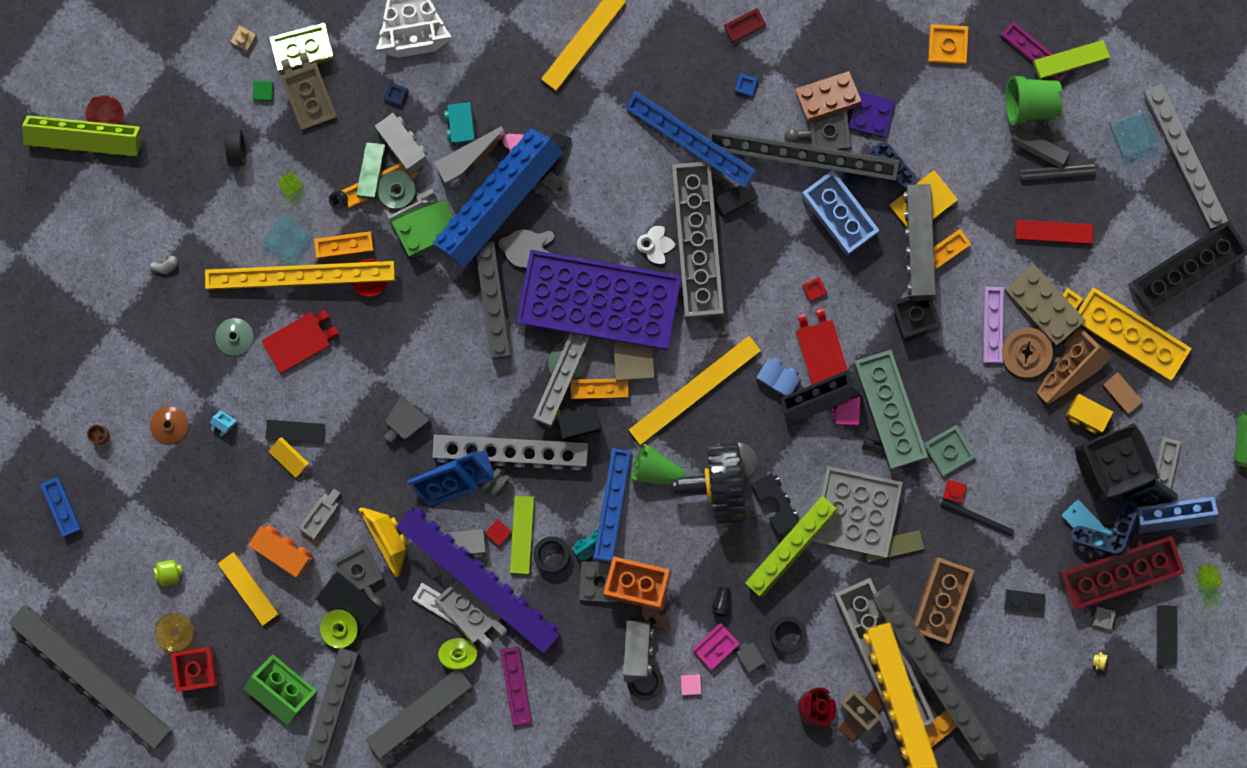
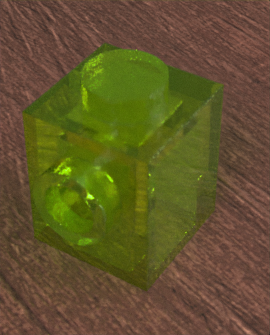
[1194,563,1223,590]

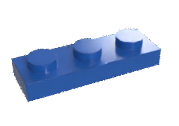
[40,477,82,537]

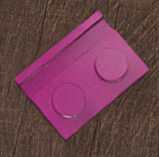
[693,623,740,670]

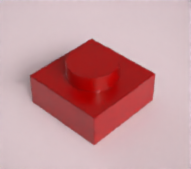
[943,480,967,503]

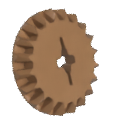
[1002,328,1053,377]

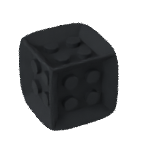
[1075,423,1159,502]

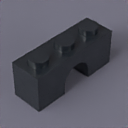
[751,473,800,535]

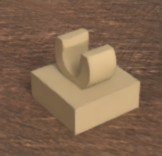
[231,26,257,52]

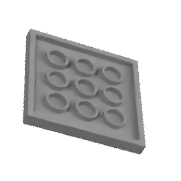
[812,466,903,558]

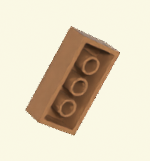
[914,557,974,644]

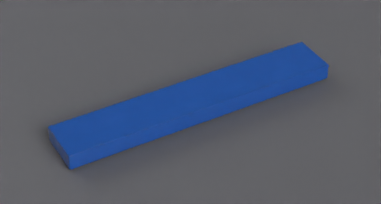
[593,448,631,563]

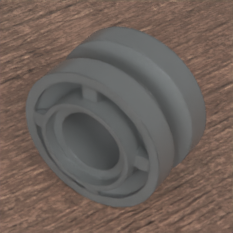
[482,468,510,498]

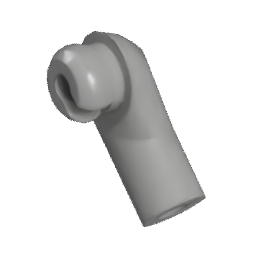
[150,256,178,274]

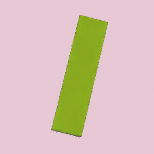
[1033,40,1110,80]
[510,496,534,574]

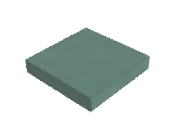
[924,425,976,477]

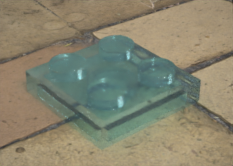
[1109,108,1160,158]
[260,213,314,265]

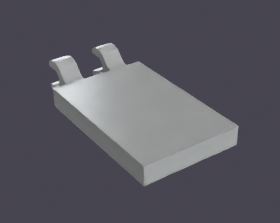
[434,580,507,651]

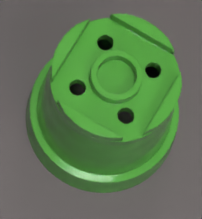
[1005,75,1063,125]

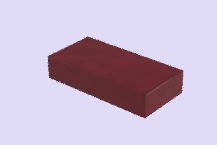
[724,8,766,43]

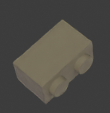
[838,688,881,731]

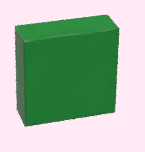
[252,80,273,101]

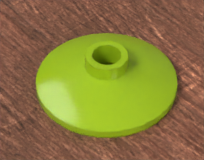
[320,610,358,648]
[438,638,477,670]

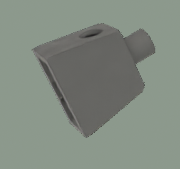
[384,396,430,443]

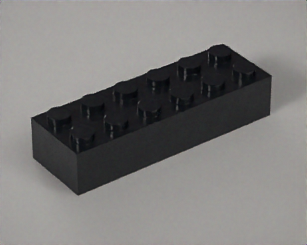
[1128,220,1247,316]

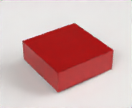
[802,277,827,302]
[485,519,512,546]

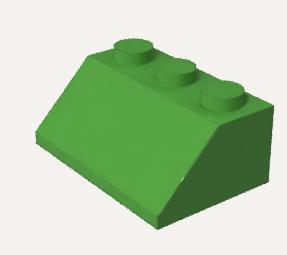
[243,654,317,725]

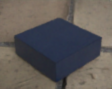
[383,82,408,107]

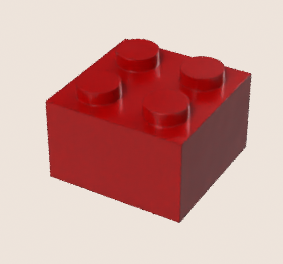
[171,647,219,692]

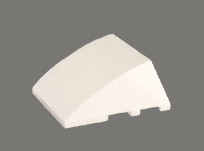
[376,0,452,58]

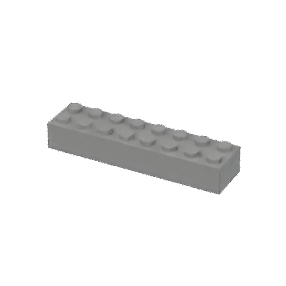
[672,162,724,319]
[833,578,935,728]

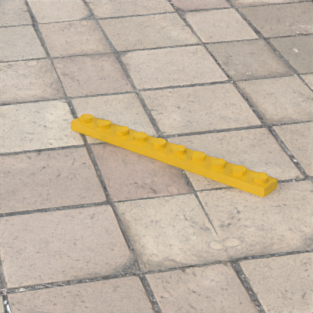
[205,261,395,290]

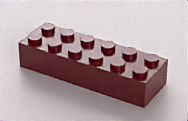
[1058,536,1185,610]

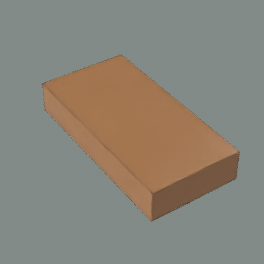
[1103,373,1143,414]

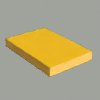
[889,170,958,228]

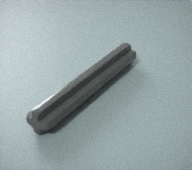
[1019,164,1096,181]

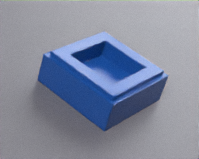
[734,73,758,97]

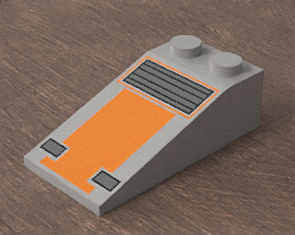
[434,126,505,189]

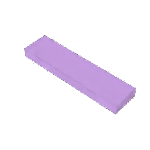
[983,287,1004,364]

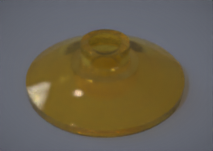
[155,613,194,651]

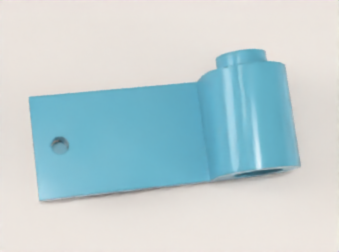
[1061,499,1119,557]

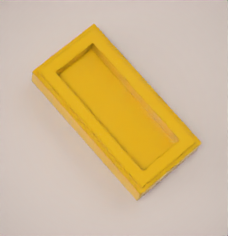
[269,437,309,478]

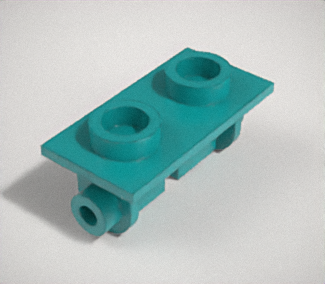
[572,528,599,561]

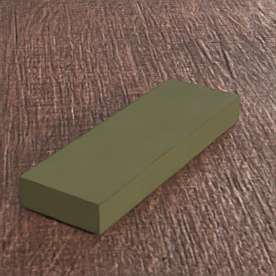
[865,530,924,562]

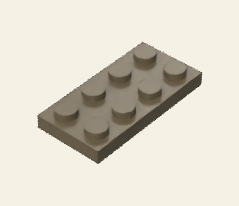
[1005,264,1086,347]

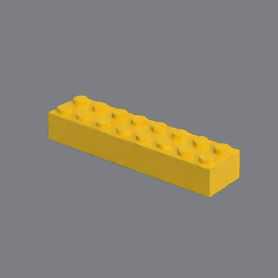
[863,622,938,768]

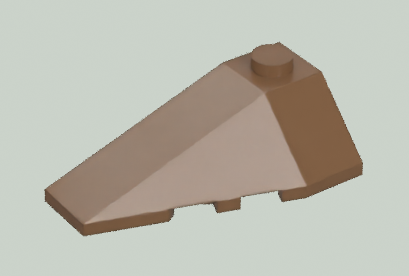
[1037,327,1112,404]

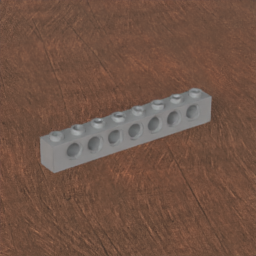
[432,435,588,471]

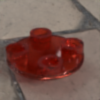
[85,95,124,125]

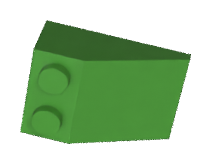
[392,200,454,259]

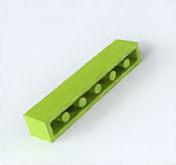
[22,115,141,156]
[745,496,840,597]

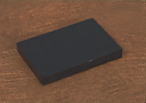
[316,571,382,636]

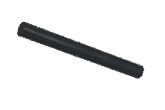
[940,499,1014,537]

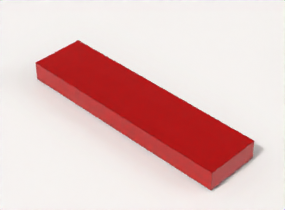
[1015,220,1093,244]

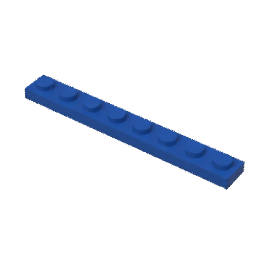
[626,92,757,188]

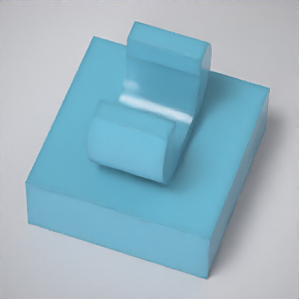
[210,410,237,437]

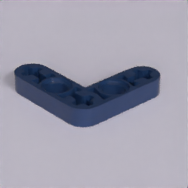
[845,142,916,190]
[1071,501,1139,556]

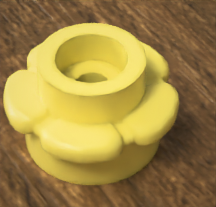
[1093,652,1108,671]

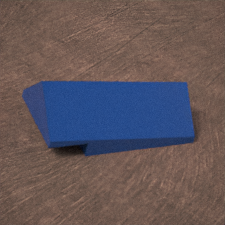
[407,450,494,507]

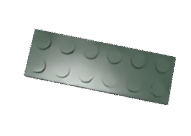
[855,350,928,470]

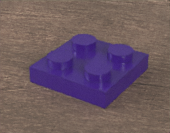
[849,91,895,138]

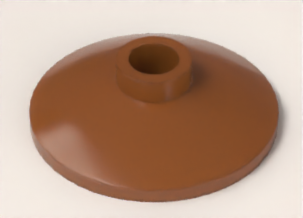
[150,406,188,445]

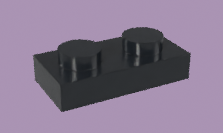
[548,132,572,174]
[1004,589,1045,613]

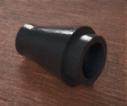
[711,587,730,617]

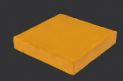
[928,24,968,65]

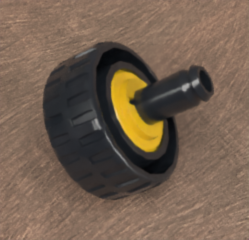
[670,442,746,524]

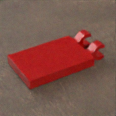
[795,308,848,385]
[261,310,340,374]

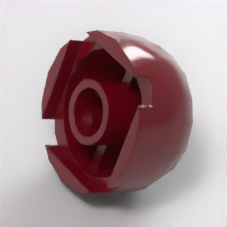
[798,687,836,727]

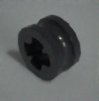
[329,191,348,209]

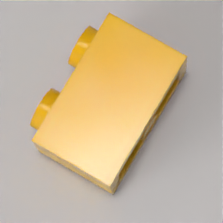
[1065,394,1113,435]

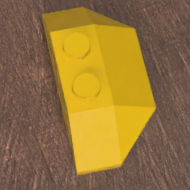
[358,507,409,577]

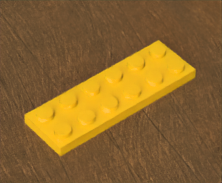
[1078,287,1192,381]

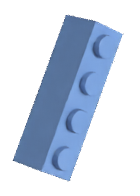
[1136,497,1218,534]

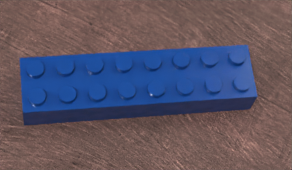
[432,128,563,268]

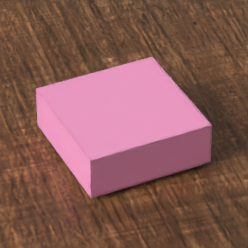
[681,674,701,695]

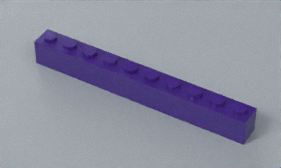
[396,507,559,653]

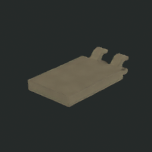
[280,52,337,130]
[613,341,654,382]

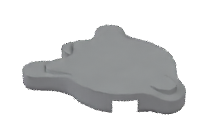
[498,229,554,268]

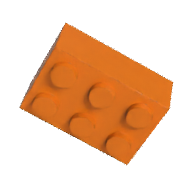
[248,525,314,578]
[603,556,672,611]

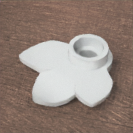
[637,226,675,264]

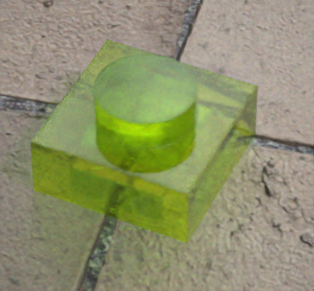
[277,170,304,197]

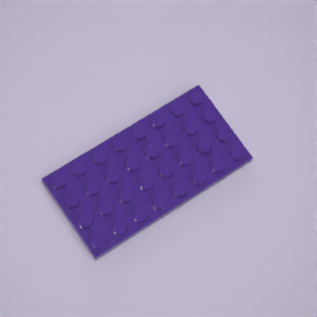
[516,250,681,351]

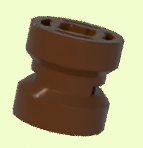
[87,424,110,445]

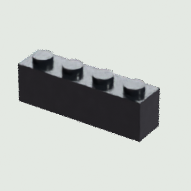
[780,370,862,423]

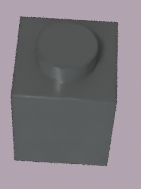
[736,641,765,672]

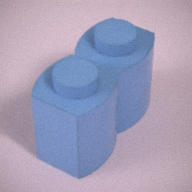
[755,357,801,396]

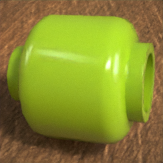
[153,559,183,587]

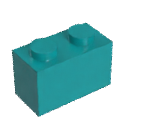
[445,102,475,145]

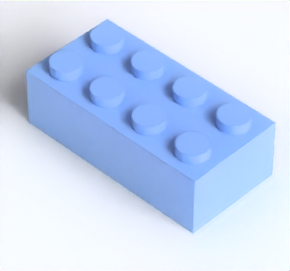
[801,170,879,256]

